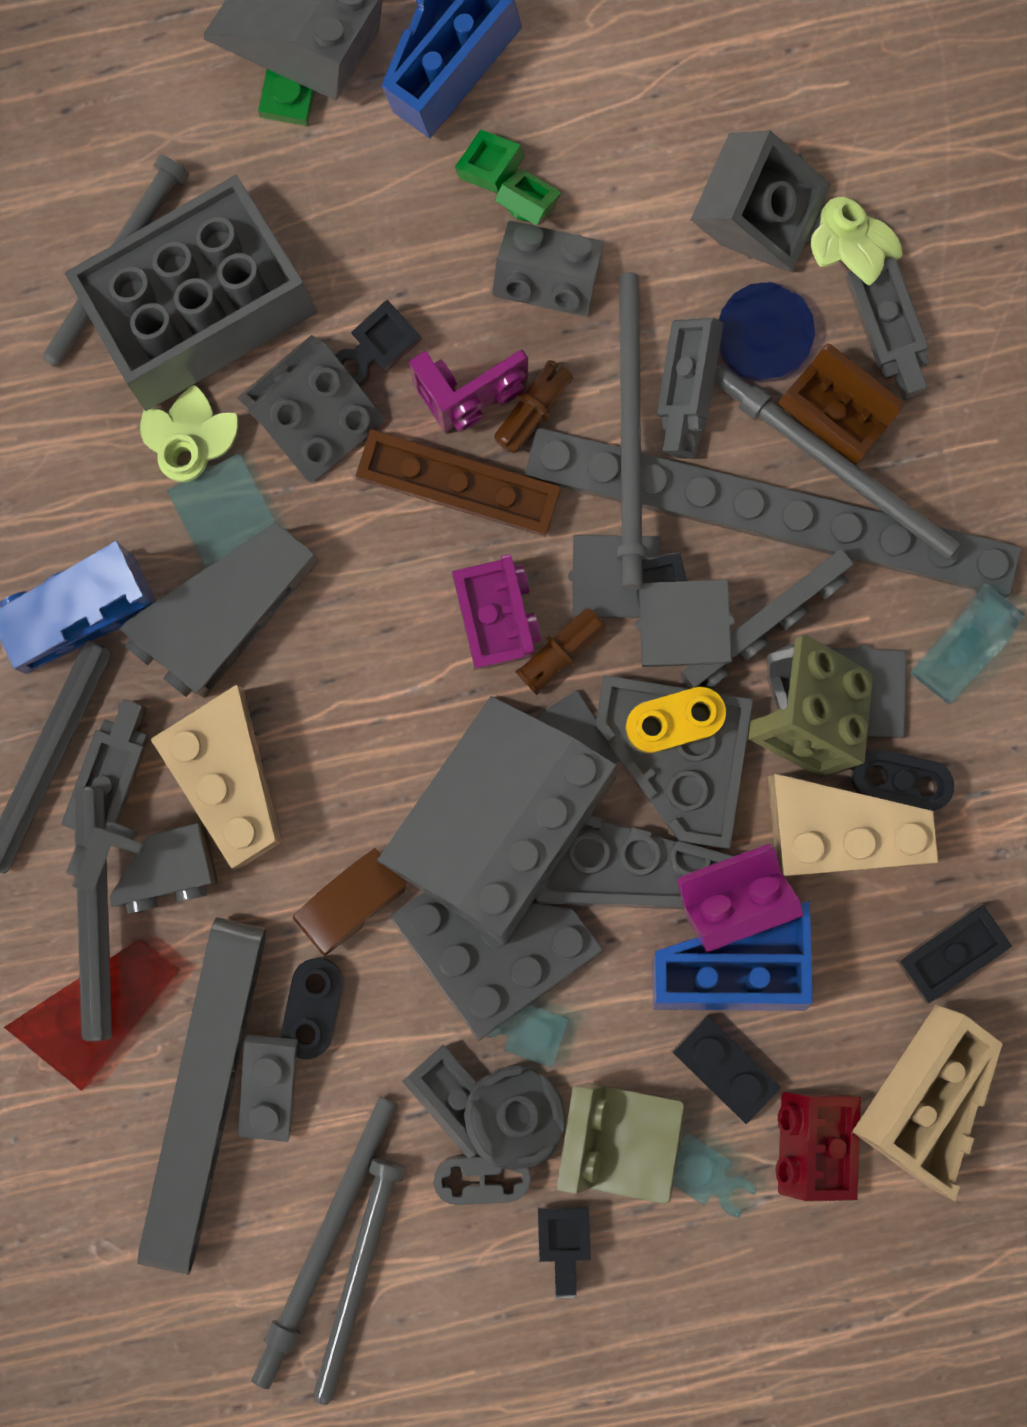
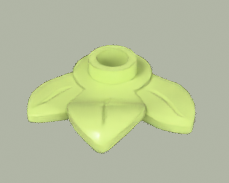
[811,197,902,285]
[140,385,239,482]

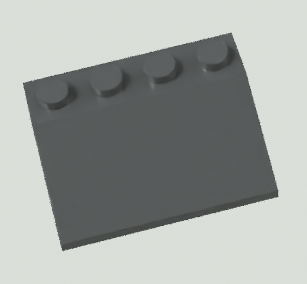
[65,174,317,411]
[377,696,616,945]

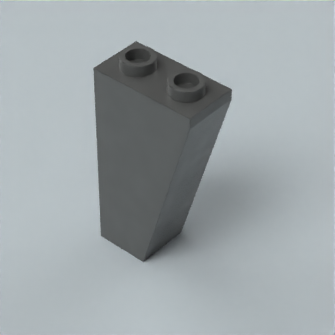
[119,522,319,698]

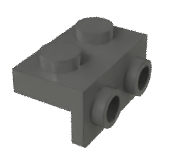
[492,220,604,316]

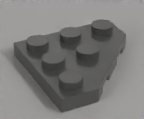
[595,675,753,849]
[390,892,603,1042]

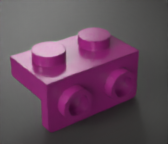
[452,553,541,670]

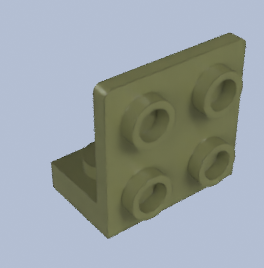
[748,634,873,777]
[556,1083,686,1204]

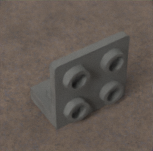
[237,335,384,482]

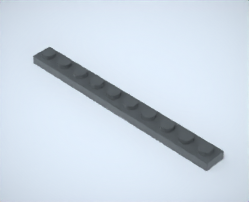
[525,427,1021,598]

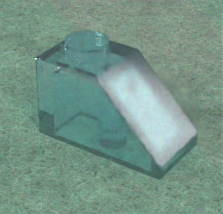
[910,582,1025,704]

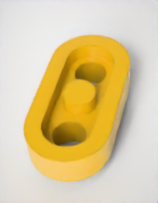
[625,687,726,753]

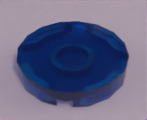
[718,282,815,383]

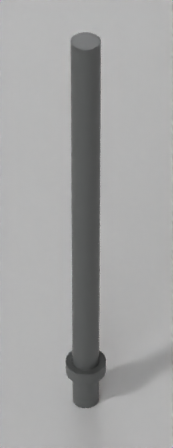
[617,273,647,590]

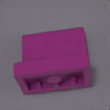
[409,349,528,434]

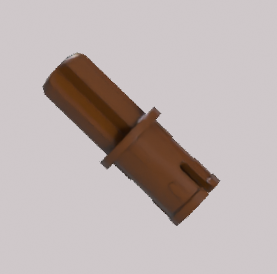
[494,360,574,453]
[515,608,606,695]

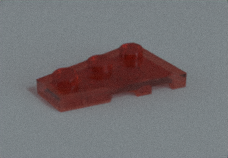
[3,939,181,1091]

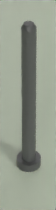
[43,154,189,367]
[313,1158,406,1405]

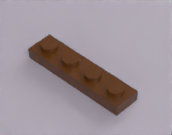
[355,429,561,537]

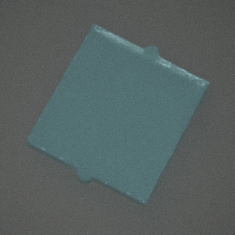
[166,453,275,568]

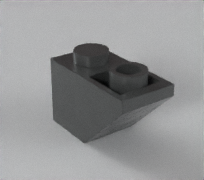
[109,823,218,914]

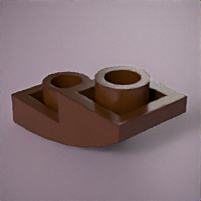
[292,848,407,957]

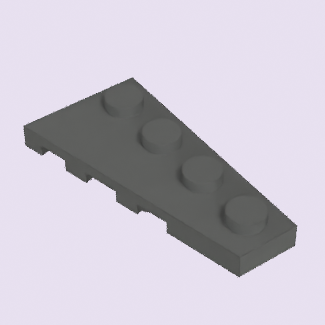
[537,815,734,910]

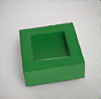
[258,69,315,127]
[455,129,525,194]
[495,168,562,226]

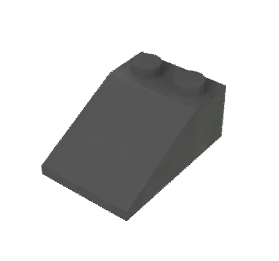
[204,0,382,101]

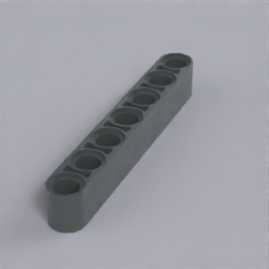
[138,917,267,1275]

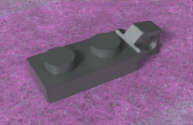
[845,257,929,401]
[657,317,724,459]
[61,699,148,830]

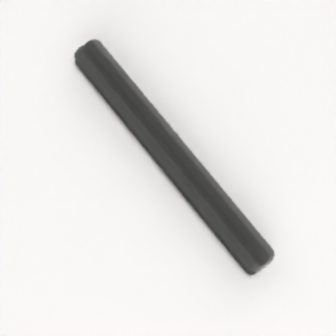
[0,640,112,874]
[73,786,113,1041]

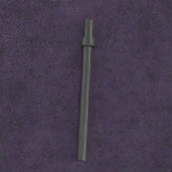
[714,365,961,560]
[251,1096,398,1389]

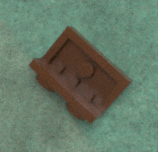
[778,343,904,465]

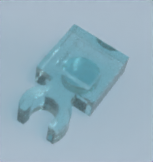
[486,1005,568,1067]
[673,1132,757,1218]

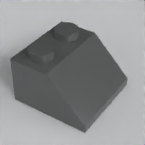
[691,130,831,271]

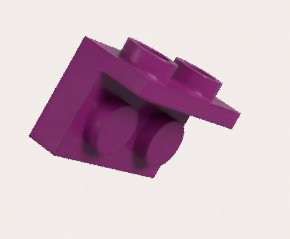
[677,844,803,952]

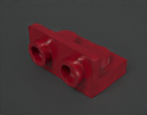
[775,1092,861,1201]

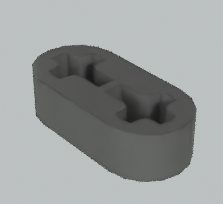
[434,1154,531,1205]

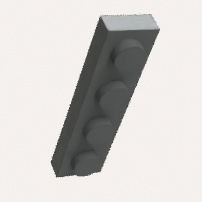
[679,548,854,689]

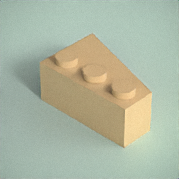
[151,684,282,869]
[768,774,938,876]
[852,1005,1003,1202]

